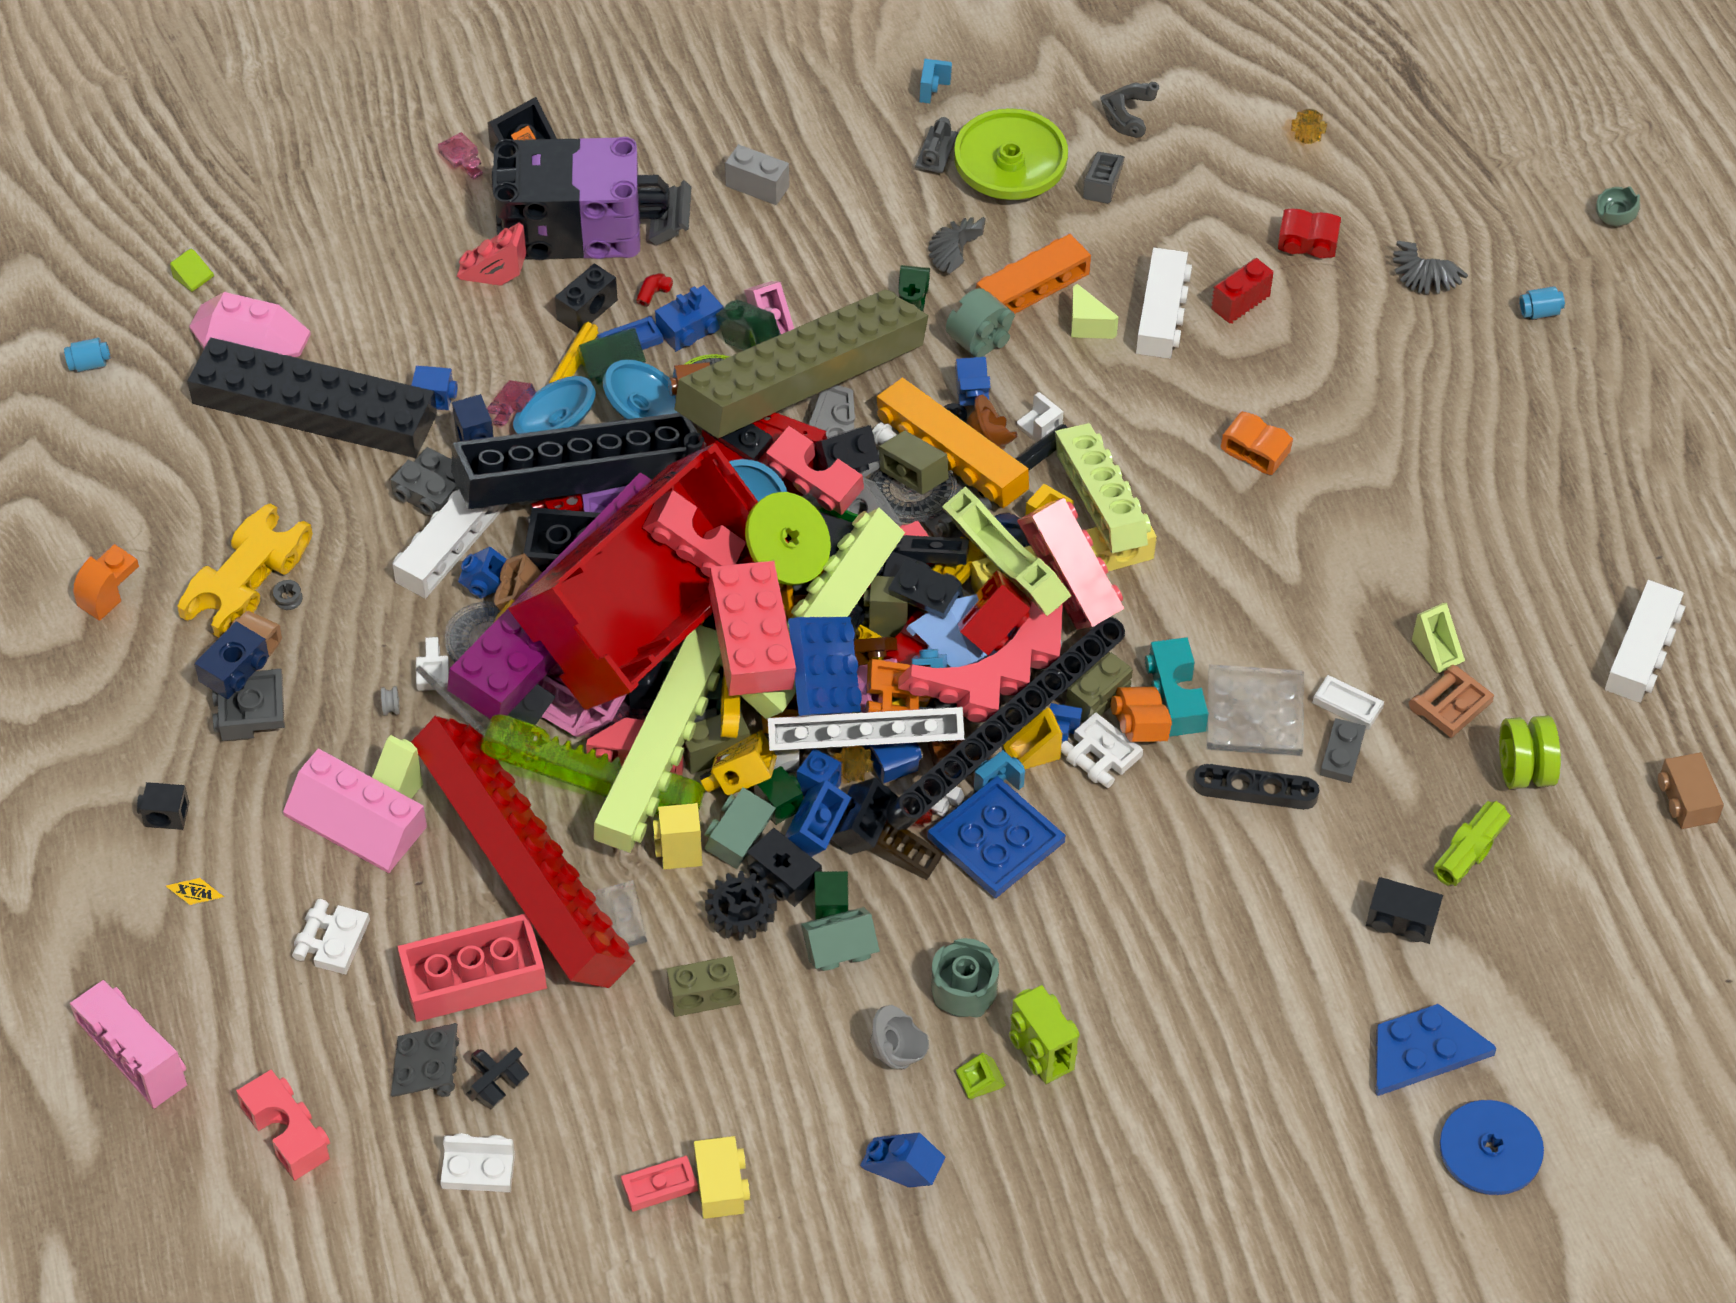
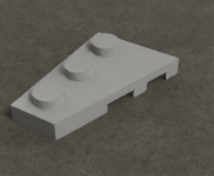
[805,385,855,438]

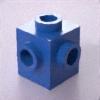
[458,547,507,598]

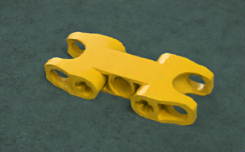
[177,503,313,638]

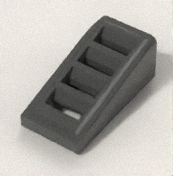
[1083,151,1125,203]

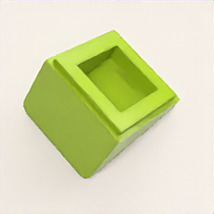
[170,248,214,292]
[956,1053,1006,1099]

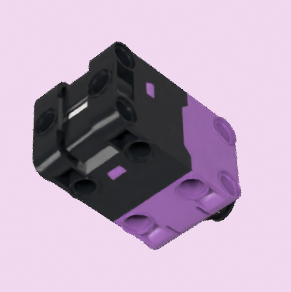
[492,137,670,260]

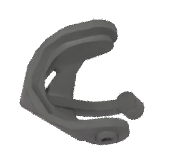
[1100,82,1159,138]

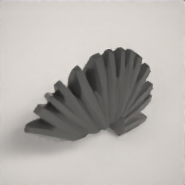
[928,217,986,274]
[1393,241,1468,295]

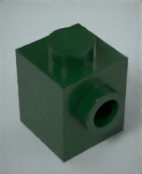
[754,766,803,825]

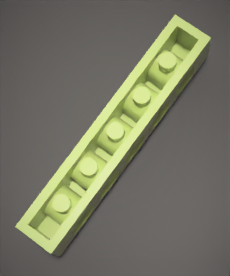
[1055,423,1151,553]

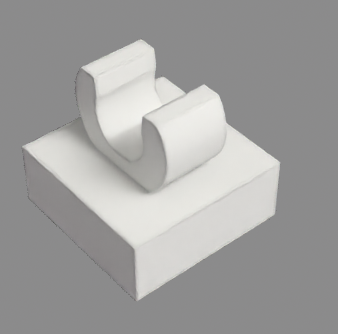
[928,786,965,818]

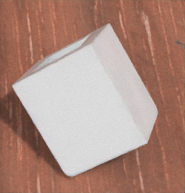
[1017,392,1064,443]

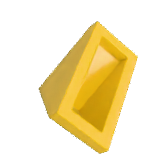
[1003,708,1062,769]

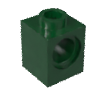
[815,871,848,920]

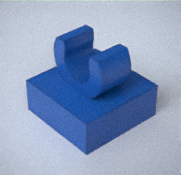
[1050,703,1082,743]

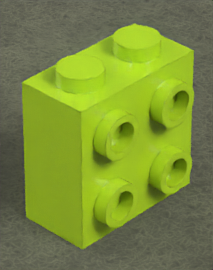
[1009,985,1080,1084]

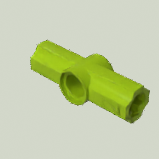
[1433,801,1511,886]

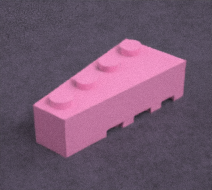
[70,980,187,1109]

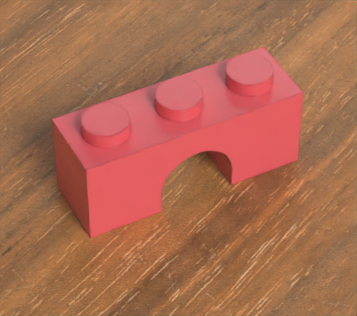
[766,426,864,515]
[642,490,746,577]
[236,1069,330,1181]

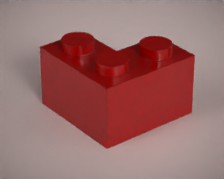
[958,570,1031,656]

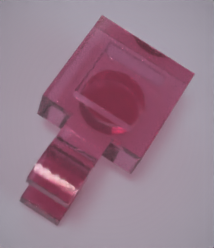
[438,132,483,179]
[487,380,536,426]

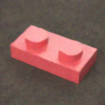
[621,1155,698,1212]

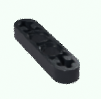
[1193,764,1320,810]

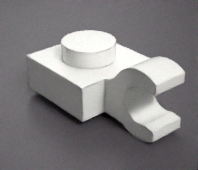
[416,637,449,691]

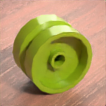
[1499,715,1561,789]

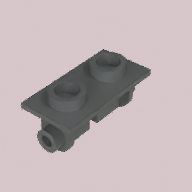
[915,117,958,173]

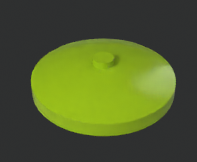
[954,108,1068,200]

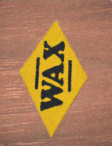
[166,878,224,905]

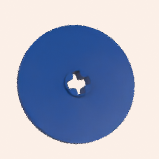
[1440,1100,1544,1195]

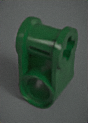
[898,265,930,312]

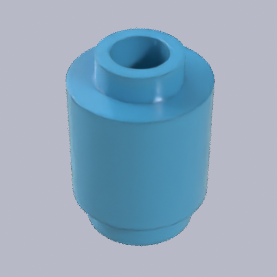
[1519,286,1565,320]
[64,337,111,372]

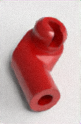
[636,273,673,307]

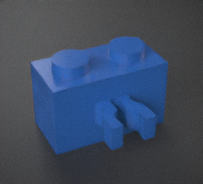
[655,285,724,352]

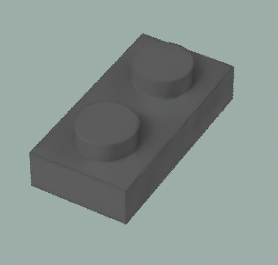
[1320,718,1366,783]

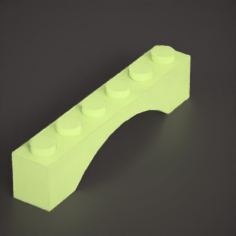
[942,486,1071,616]

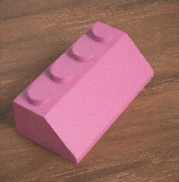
[283,748,427,873]

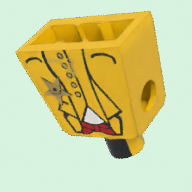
[700,730,777,796]

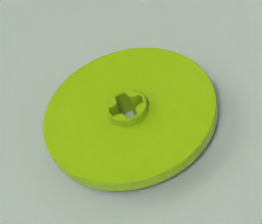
[745,492,831,585]

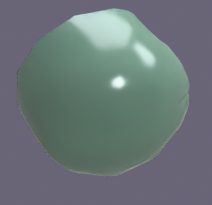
[1596,186,1640,227]

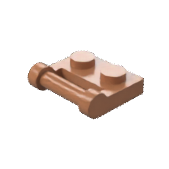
[1409,665,1494,738]

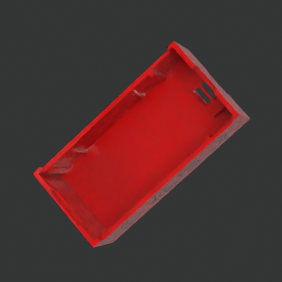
[508,443,789,710]

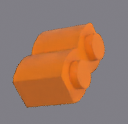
[1221,411,1293,475]
[1111,686,1172,742]

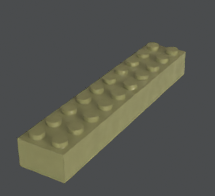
[674,289,929,438]

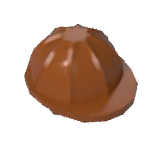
[967,395,1018,450]

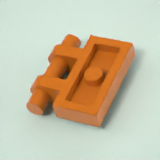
[865,659,931,713]

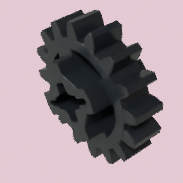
[705,871,777,940]

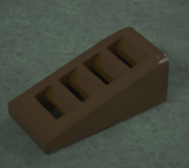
[869,821,944,880]

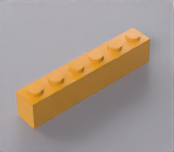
[876,377,1029,508]

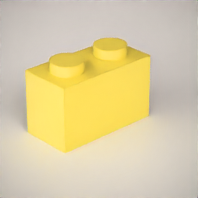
[653,803,702,870]
[694,1136,750,1219]

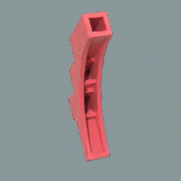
[898,597,1063,723]

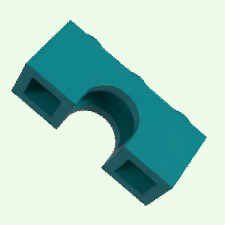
[1145,637,1209,737]

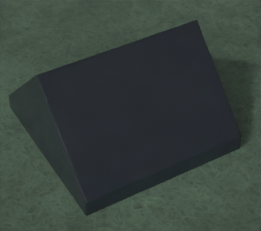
[487,97,557,154]

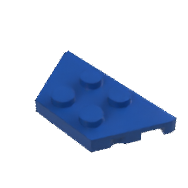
[1375,1004,1496,1096]

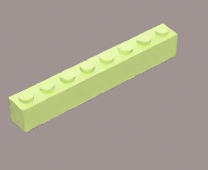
[741,507,905,719]
[594,625,723,853]

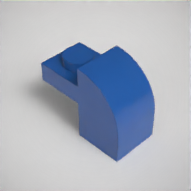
[955,357,991,406]

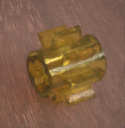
[1291,109,1327,144]
[834,746,873,783]

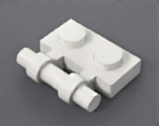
[1061,712,1143,788]
[292,899,370,975]

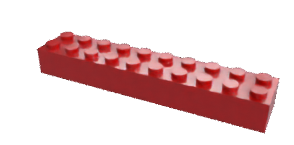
[411,716,635,988]

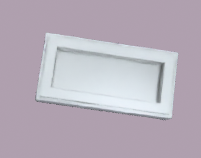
[1312,675,1384,730]

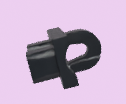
[466,1047,529,1109]

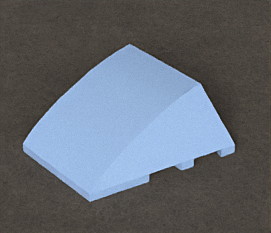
[906,594,1013,668]

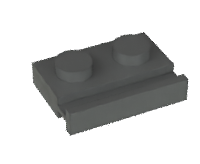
[649,180,692,246]

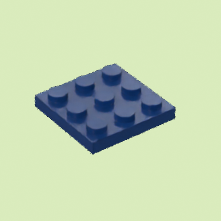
[788,617,862,716]
[927,776,1066,899]

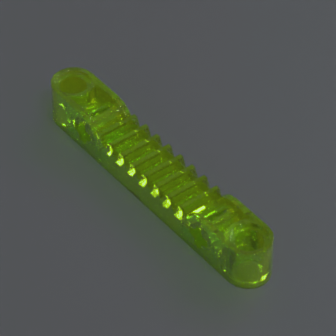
[481,715,705,815]

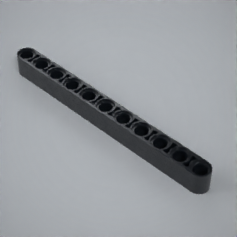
[886,617,1125,830]

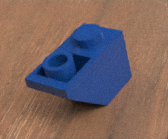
[860,1132,946,1188]

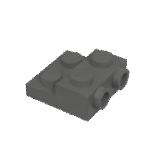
[390,447,459,515]
[212,669,285,741]

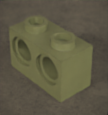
[666,956,740,1017]

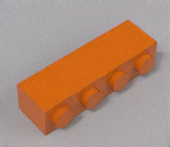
[976,234,1091,314]

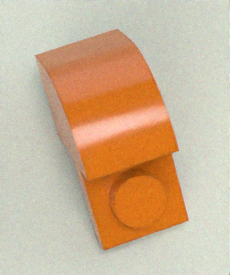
[73,544,139,621]

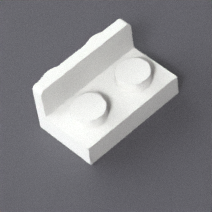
[441,1133,515,1192]

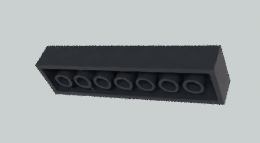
[187,337,437,458]
[451,413,705,509]

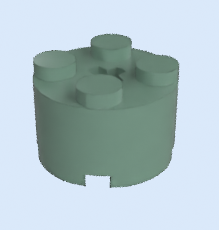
[946,288,1015,357]
[931,938,999,1018]

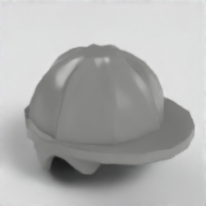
[870,1005,929,1069]

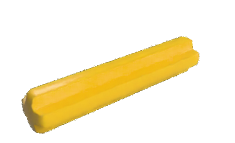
[549,322,598,384]

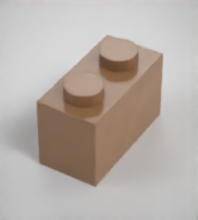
[1658,752,1724,829]

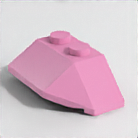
[190,292,311,357]
[538,663,627,737]

